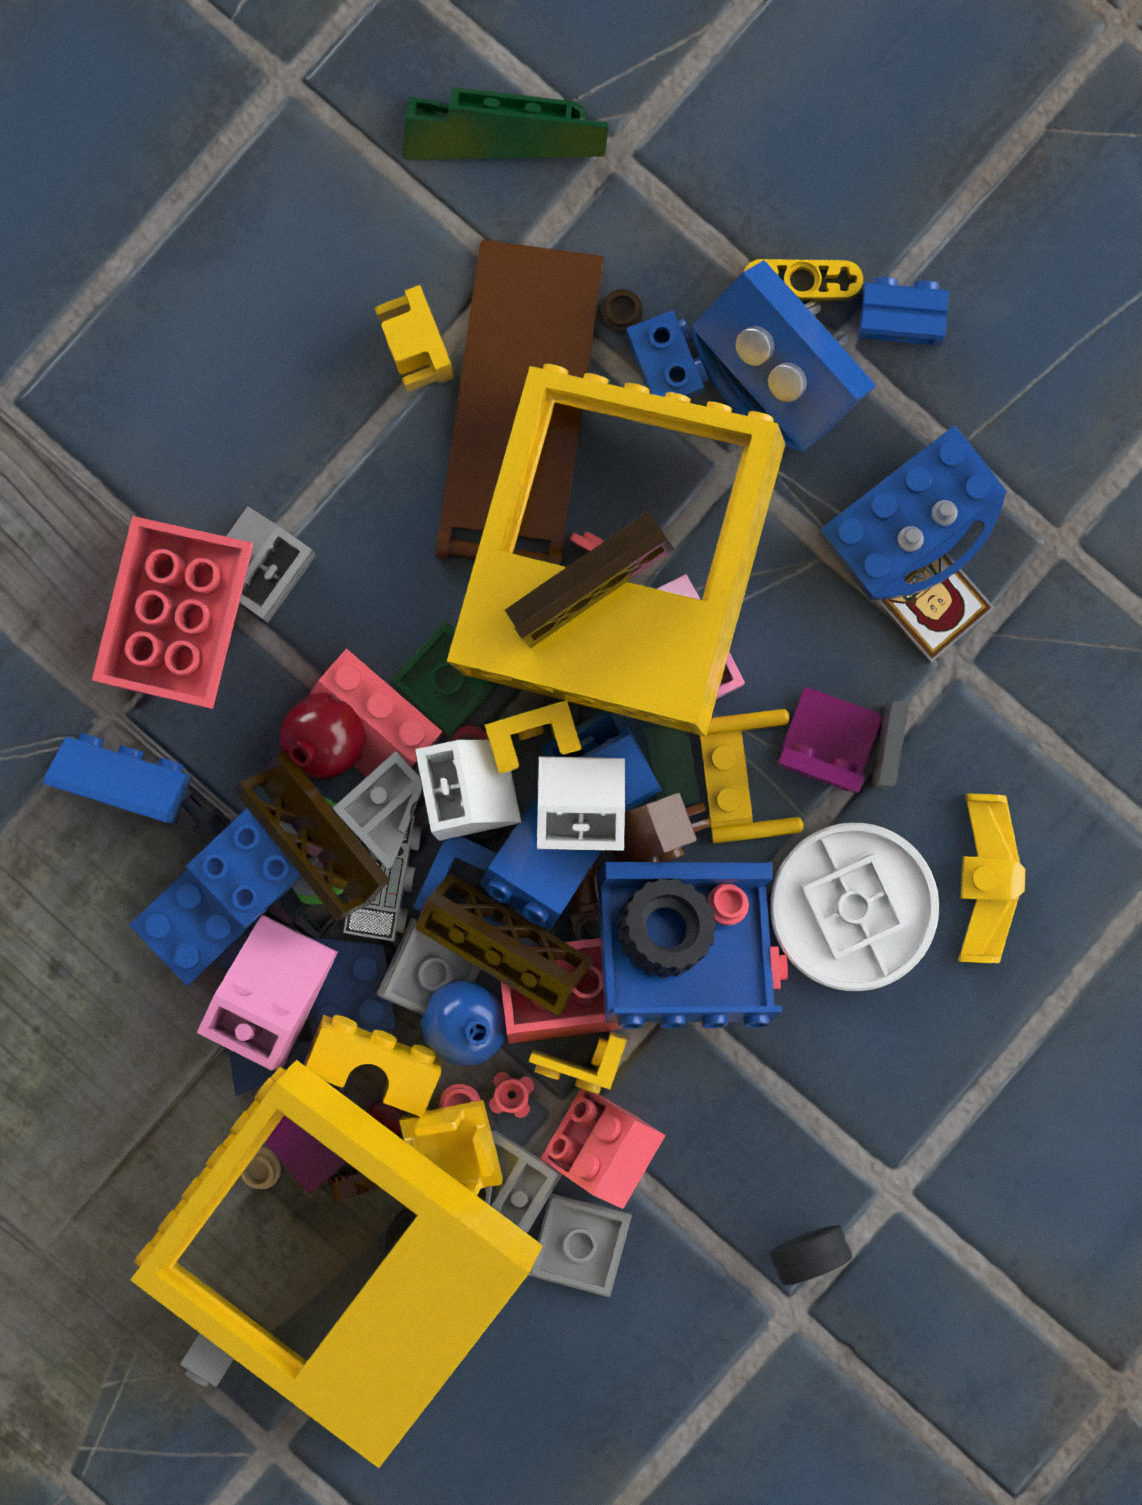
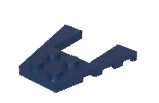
[216,931,397,1096]

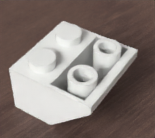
[415,740,522,841]
[537,756,625,850]

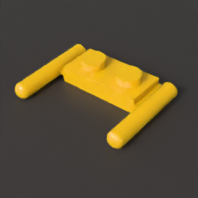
[699,709,804,844]

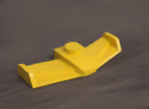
[958,793,1025,963]

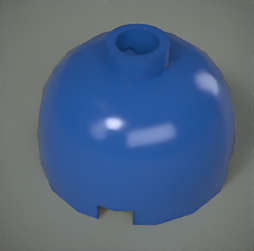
[421,979,507,1067]

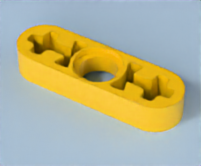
[744,259,863,302]

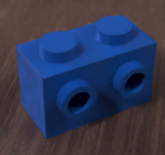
[626,310,708,399]

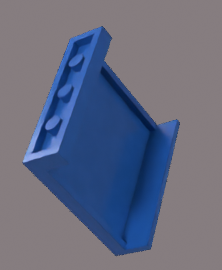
[597,862,782,1029]

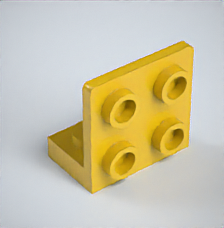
[529,1031,627,1094]

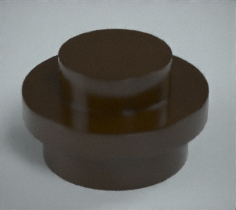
[601,289,643,332]

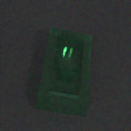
[644,725,701,806]

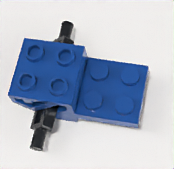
[129,793,323,986]

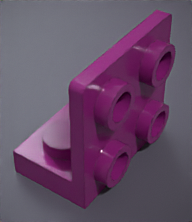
[776,687,882,794]
[265,1116,347,1193]

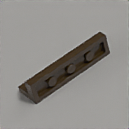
[505,511,674,648]
[233,751,390,921]
[415,873,594,1016]

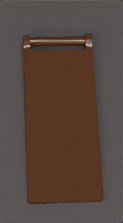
[435,240,604,566]

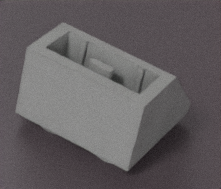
[226,506,316,623]

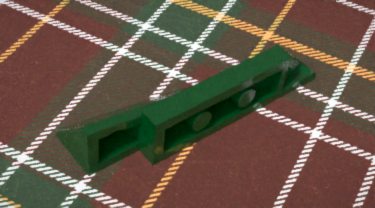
[403,87,609,160]

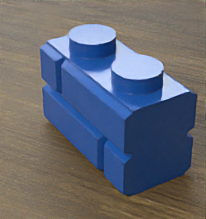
[857,277,949,346]

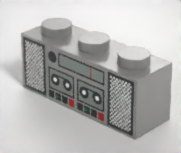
[343,816,423,941]

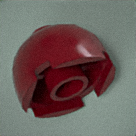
[280,693,366,780]

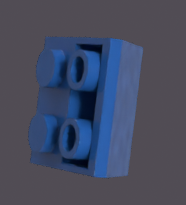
[541,711,662,812]

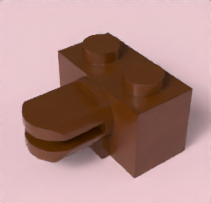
[612,793,712,863]

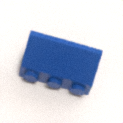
[43,732,192,824]

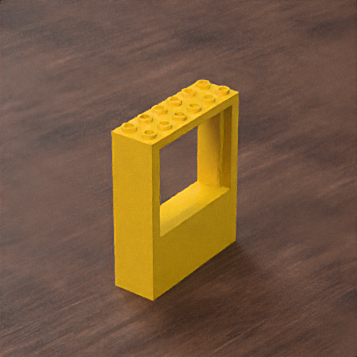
[447,364,785,737]
[130,1060,543,1468]

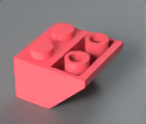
[540,1088,666,1209]

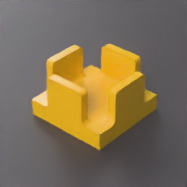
[374,285,454,392]
[399,1100,503,1196]

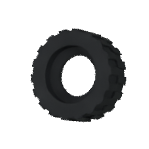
[616,878,716,978]

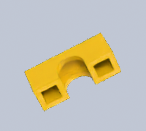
[304,1015,441,1117]

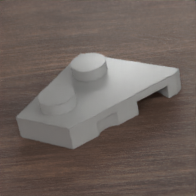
[333,751,423,870]
[485,1131,563,1233]

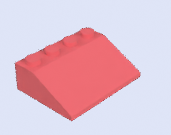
[92,516,253,709]

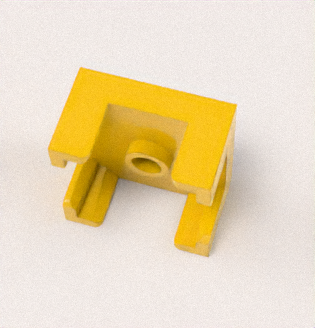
[485,700,581,774]

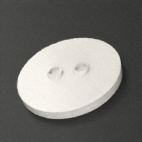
[770,823,939,991]

